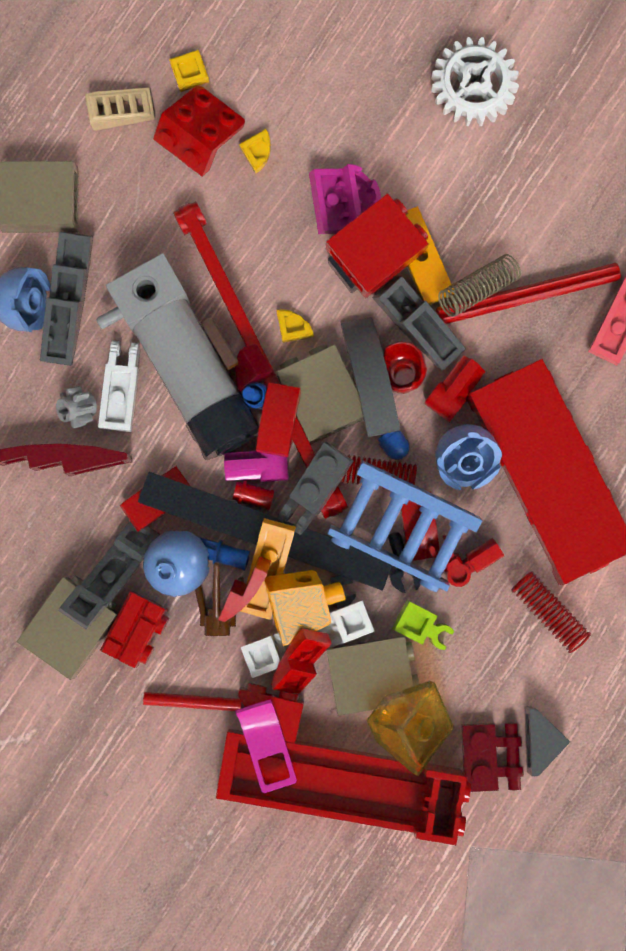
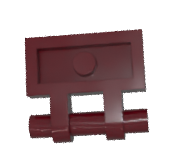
[461,723,524,792]

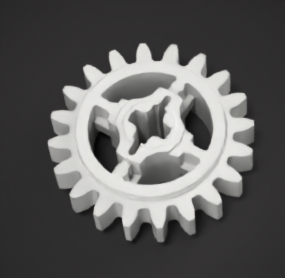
[431,37,519,126]

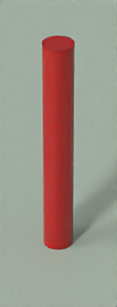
[143,692,242,711]

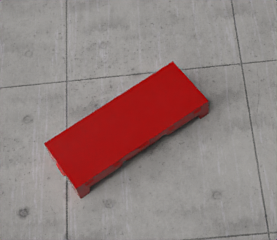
[466,359,626,585]

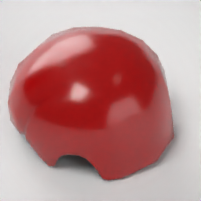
[383,341,427,394]

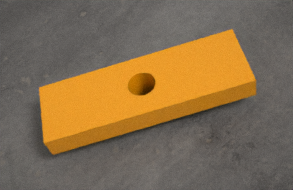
[406,206,454,305]

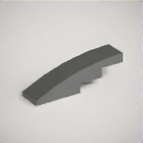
[40,232,93,366]

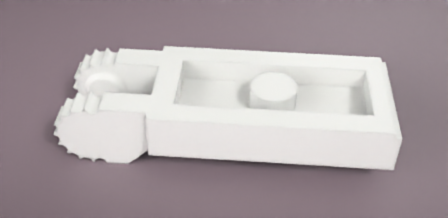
[98,341,140,432]

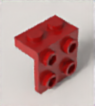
[153,86,245,177]

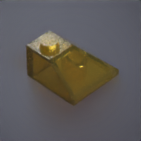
[366,681,454,776]

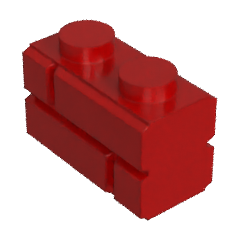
[100,591,169,668]

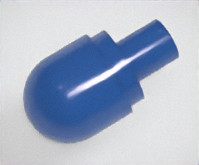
[242,382,268,409]
[377,430,410,460]

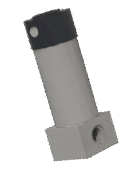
[96,253,260,460]

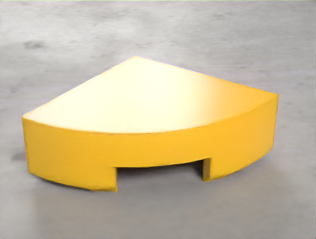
[239,129,271,174]
[276,309,314,343]

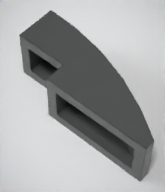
[372,276,466,370]

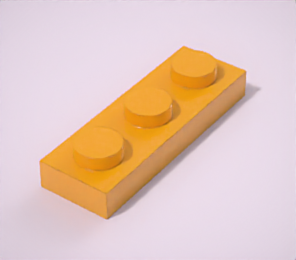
[240,518,296,620]

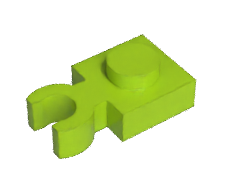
[392,600,455,650]

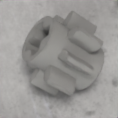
[56,386,97,428]

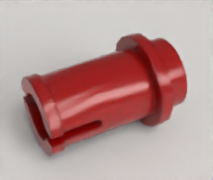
[232,480,275,510]

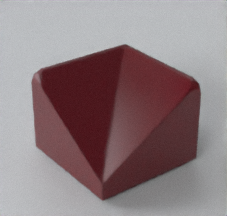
[235,344,273,392]

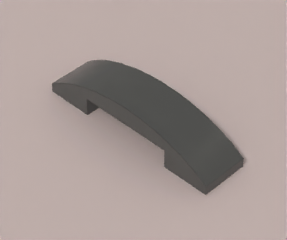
[341,317,400,437]
[58,521,160,629]

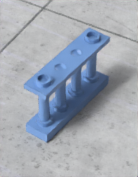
[327,460,482,592]

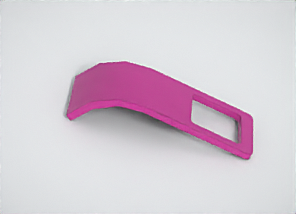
[235,699,297,793]

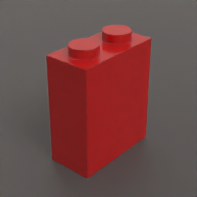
[325,193,429,299]

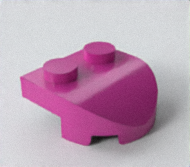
[309,164,381,234]

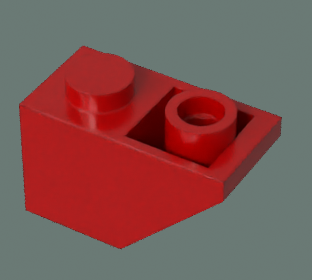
[238,683,304,743]

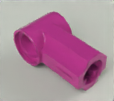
[224,451,289,482]

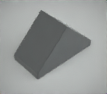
[525,706,570,776]

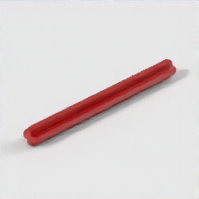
[435,263,621,324]

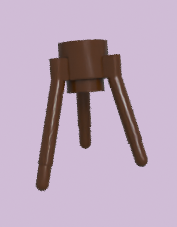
[195,563,244,636]

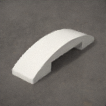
[241,600,374,678]

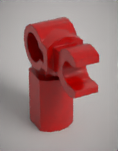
[427,534,504,587]

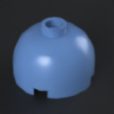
[0,267,51,332]
[435,424,502,490]
[143,530,210,597]

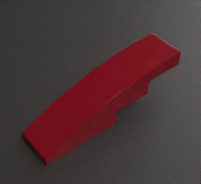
[0,443,132,477]

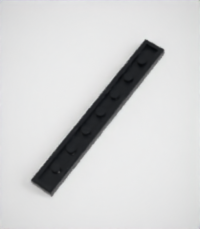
[138,472,392,591]

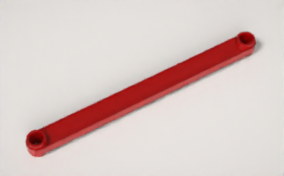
[173,201,348,519]

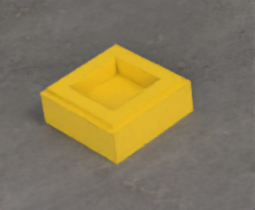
[169,49,209,92]

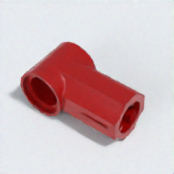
[424,355,486,423]

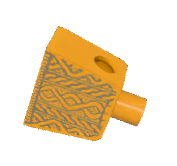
[264,570,345,646]

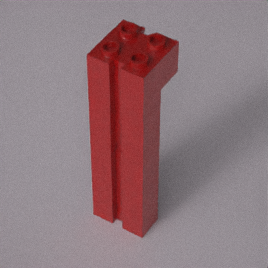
[216,729,471,846]

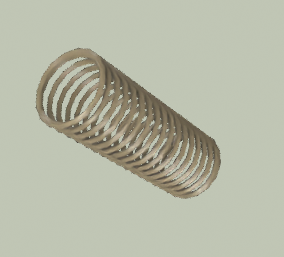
[438,254,521,317]

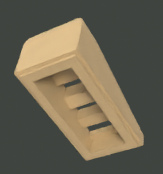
[85,88,155,131]

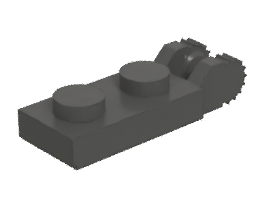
[278,442,353,535]

